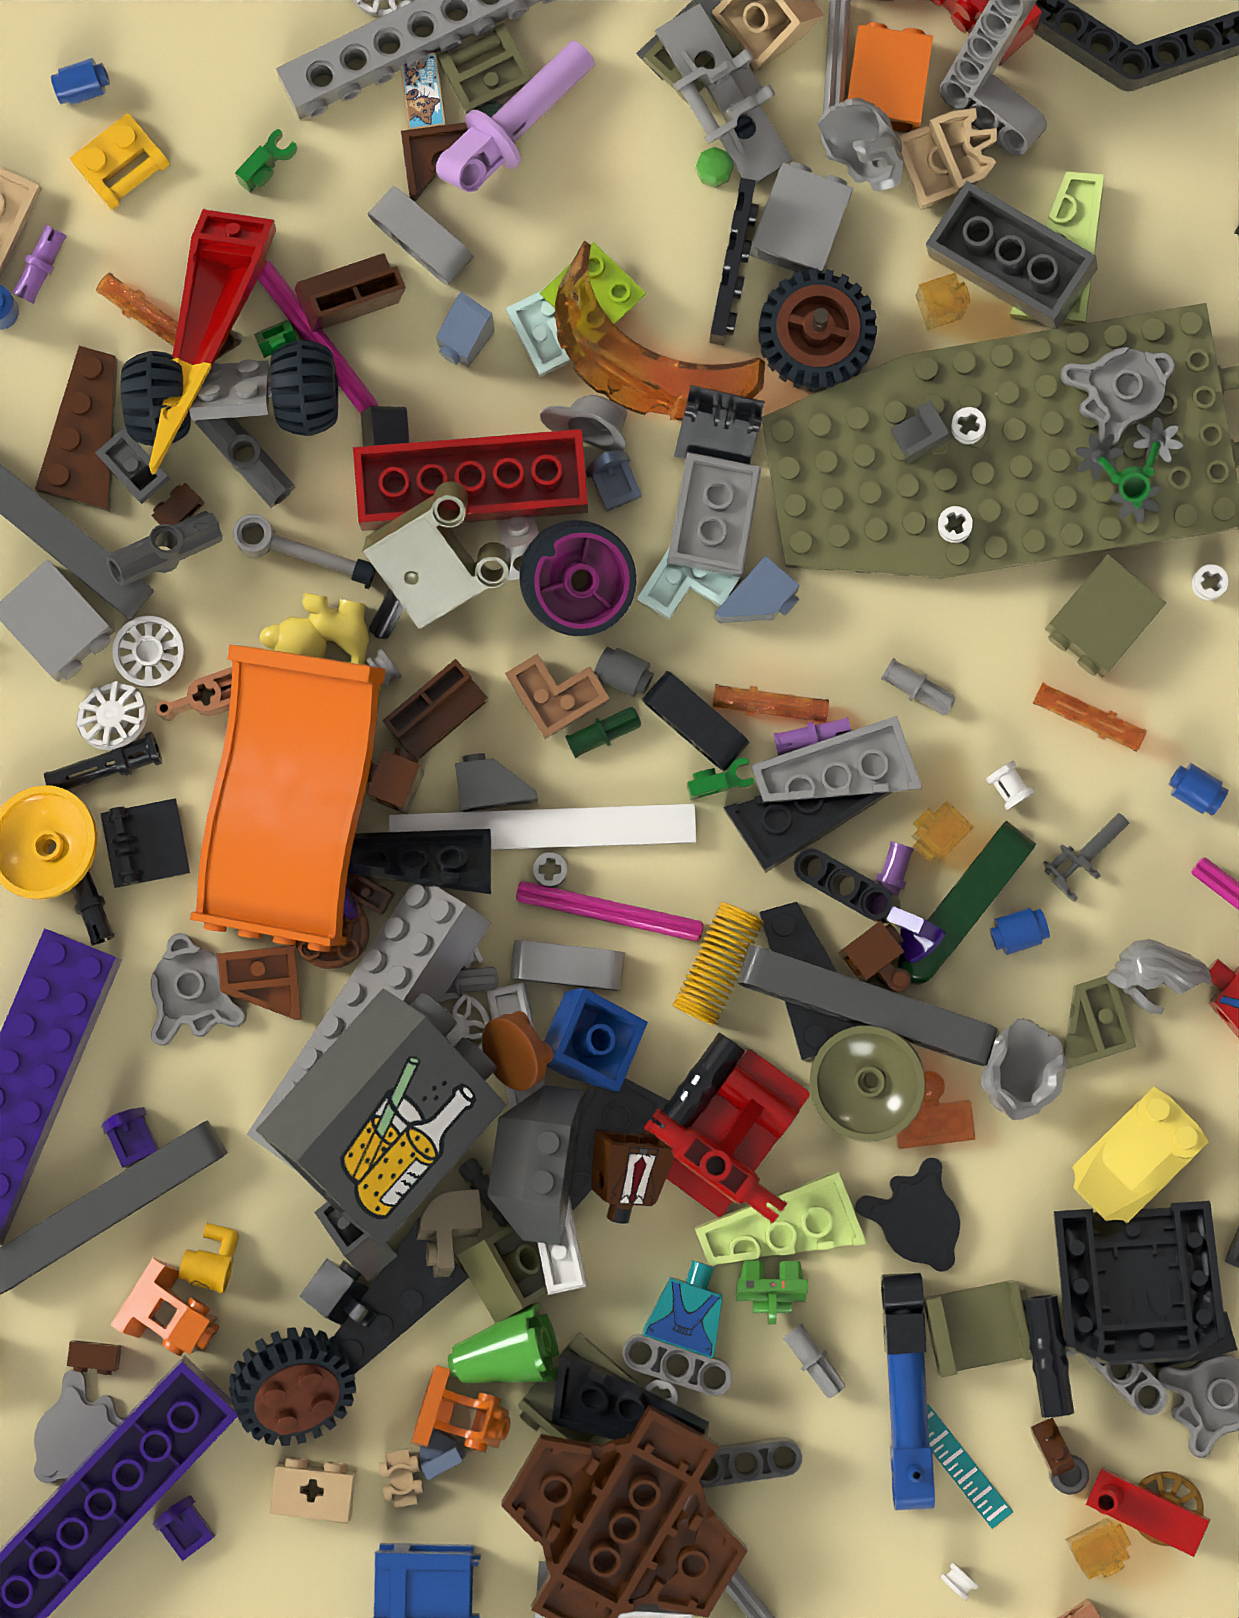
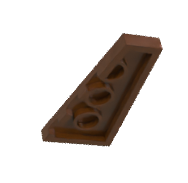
[35,346,117,512]

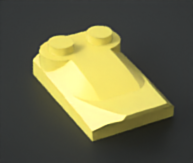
[1071,1087,1209,1224]

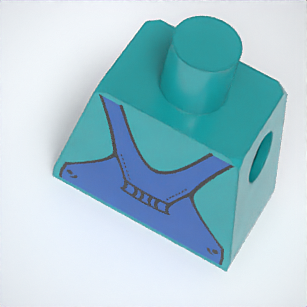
[642,1260,723,1359]

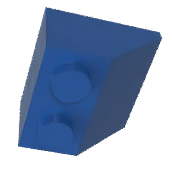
[544,987,648,1092]

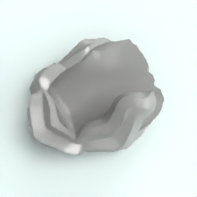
[817,97,904,191]
[1106,938,1212,1014]
[981,1018,1068,1120]

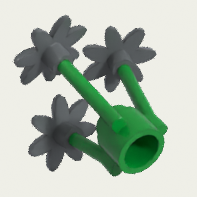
[1075,416,1184,524]

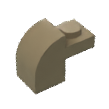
[415,1189,482,1277]

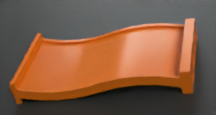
[190,644,386,952]

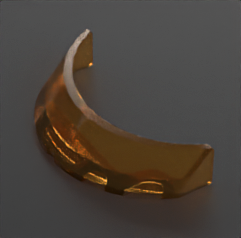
[555,240,765,421]

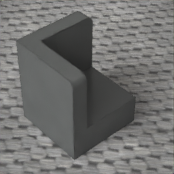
[891,400,950,463]

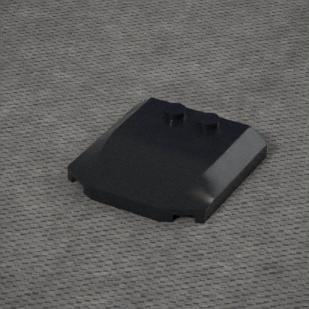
[1053,1201,1226,1366]

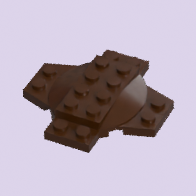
[502,1405,748,1618]

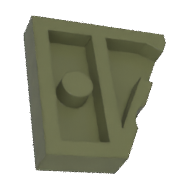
[1063,975,1136,1069]

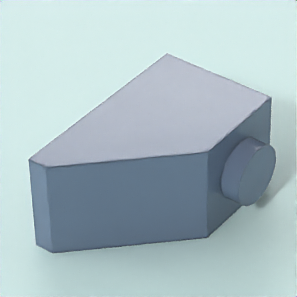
[436,291,495,367]
[714,556,800,623]

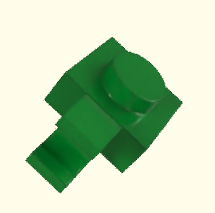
[235,129,298,193]
[254,320,297,358]
[687,758,754,800]

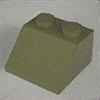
[457,1224,548,1323]

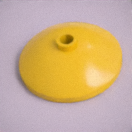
[0,785,98,900]

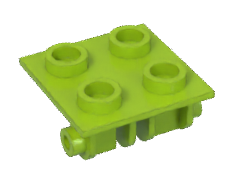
[540,242,646,346]

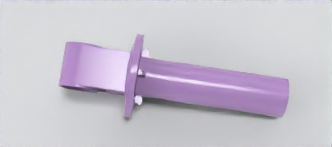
[436,41,595,192]

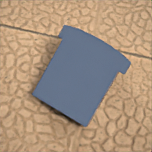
[585,450,642,512]
[420,1430,466,1480]

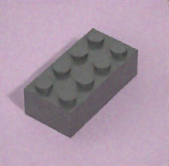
[926,181,1098,329]

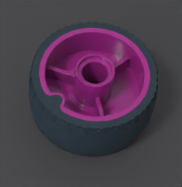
[519,520,637,636]

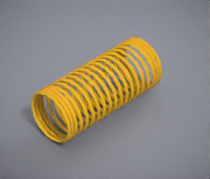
[672,902,764,1026]

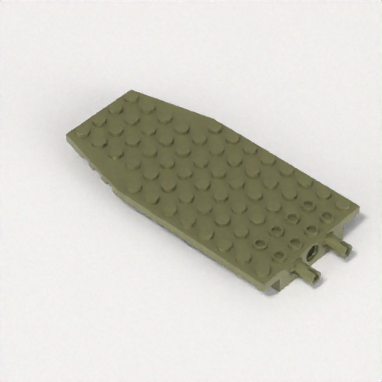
[762,303,1239,579]

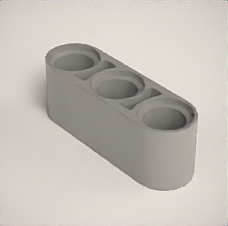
[367,186,473,285]
[510,940,625,991]
[623,1333,732,1396]
[1082,1355,1168,1415]

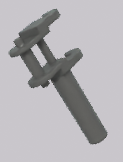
[1043,813,1129,902]

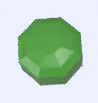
[696,147,733,187]

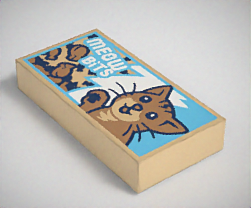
[400,53,446,130]

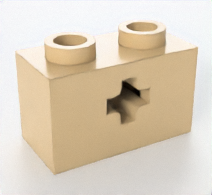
[270,1457,356,1523]

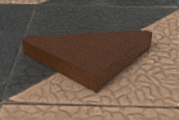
[401,122,468,201]

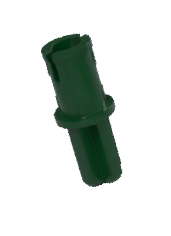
[565,707,641,758]

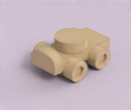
[379,1449,424,1508]

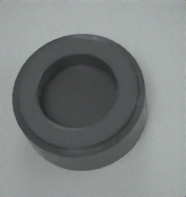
[1049,1454,1089,1495]

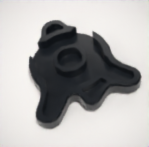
[855,1158,960,1272]

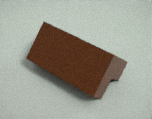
[295,253,406,333]
[382,659,489,760]

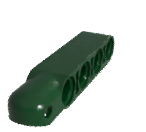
[897,820,1037,985]

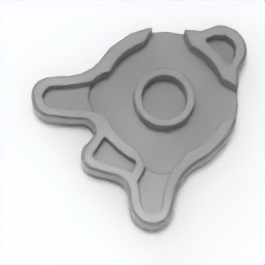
[1061,347,1175,448]
[151,933,246,1046]
[1156,1354,1239,1458]
[34,1370,124,1483]

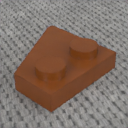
[216,945,302,1020]

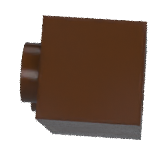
[151,483,205,525]
[346,874,396,915]
[67,1340,122,1375]
[1031,1418,1075,1478]

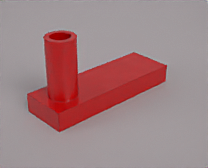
[1085,1467,1211,1557]

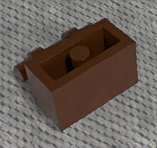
[367,748,424,814]
[838,921,911,993]

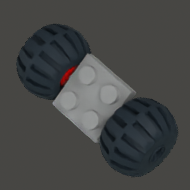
[120,340,339,446]

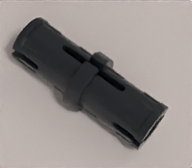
[72,869,115,945]

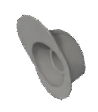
[540,395,627,452]

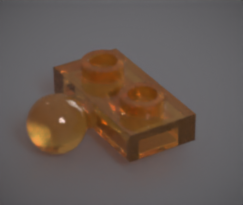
[896,1071,975,1149]

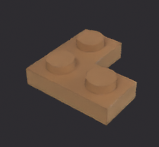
[505,653,610,739]

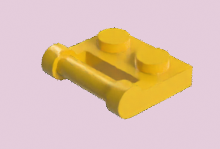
[69,112,170,211]

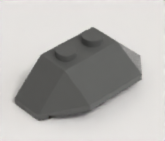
[487,1085,584,1246]

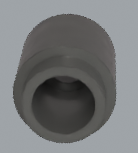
[594,647,654,697]

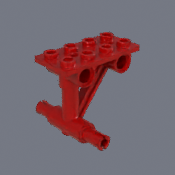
[644,1049,810,1224]

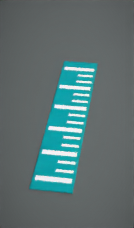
[927,1404,1013,1529]

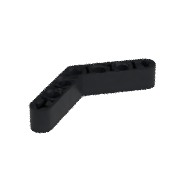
[1034,0,1239,91]

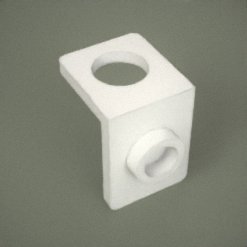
[497,516,538,580]

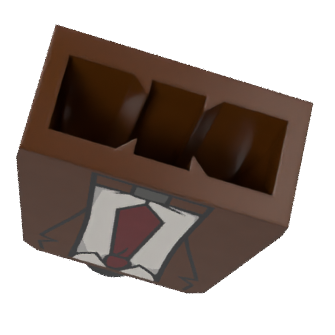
[591,1130,674,1224]

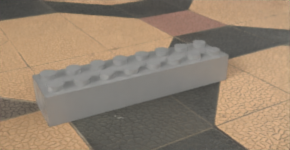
[247,883,492,1169]

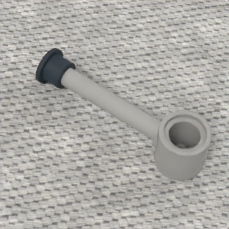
[233,514,376,590]

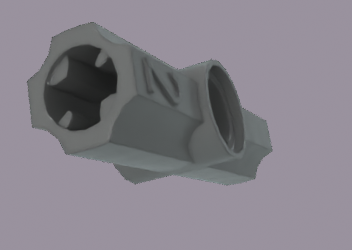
[195,417,295,508]
[106,510,223,587]

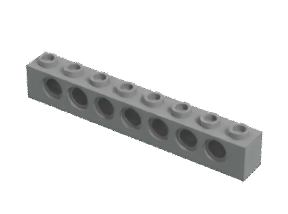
[276,0,554,119]

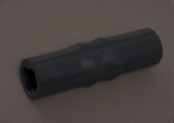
[654,1032,745,1129]
[1024,1294,1074,1418]

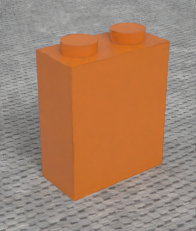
[847,22,933,132]

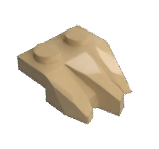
[899,108,997,210]

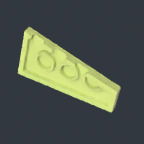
[1010,171,1104,324]
[694,1170,867,1265]

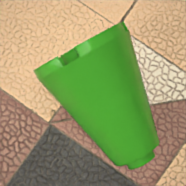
[448,1303,559,1383]

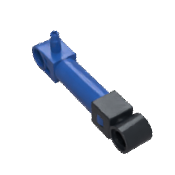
[881,1273,935,1511]

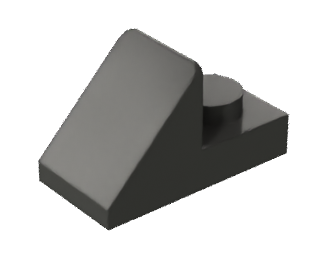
[95,428,170,504]

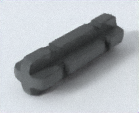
[458,1158,509,1227]

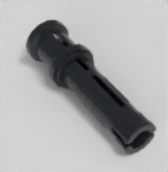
[44,732,163,790]

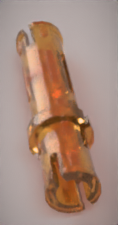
[96,272,178,347]
[1032,682,1147,752]
[712,684,829,723]

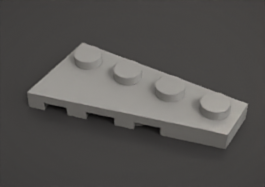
[751,716,922,803]

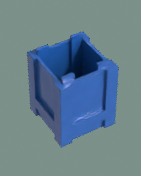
[373,1543,481,1618]

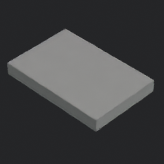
[667,452,762,577]

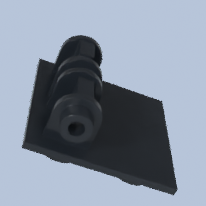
[674,385,765,465]
[101,798,190,888]

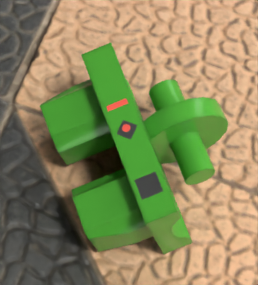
[736,1260,808,1324]

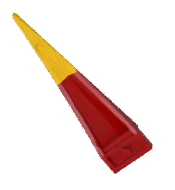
[149,209,276,475]

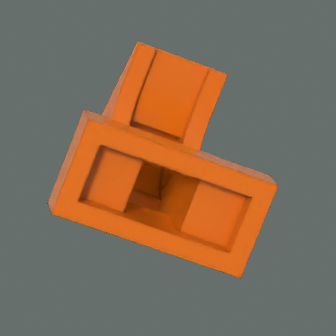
[111,1258,220,1356]
[410,1365,511,1453]

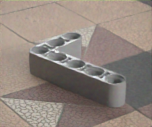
[939,0,1047,155]

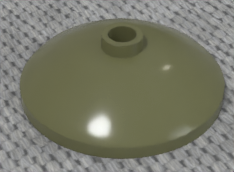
[810,1025,926,1142]

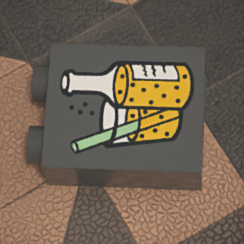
[255,988,506,1247]

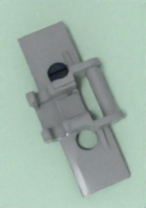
[655,3,793,183]

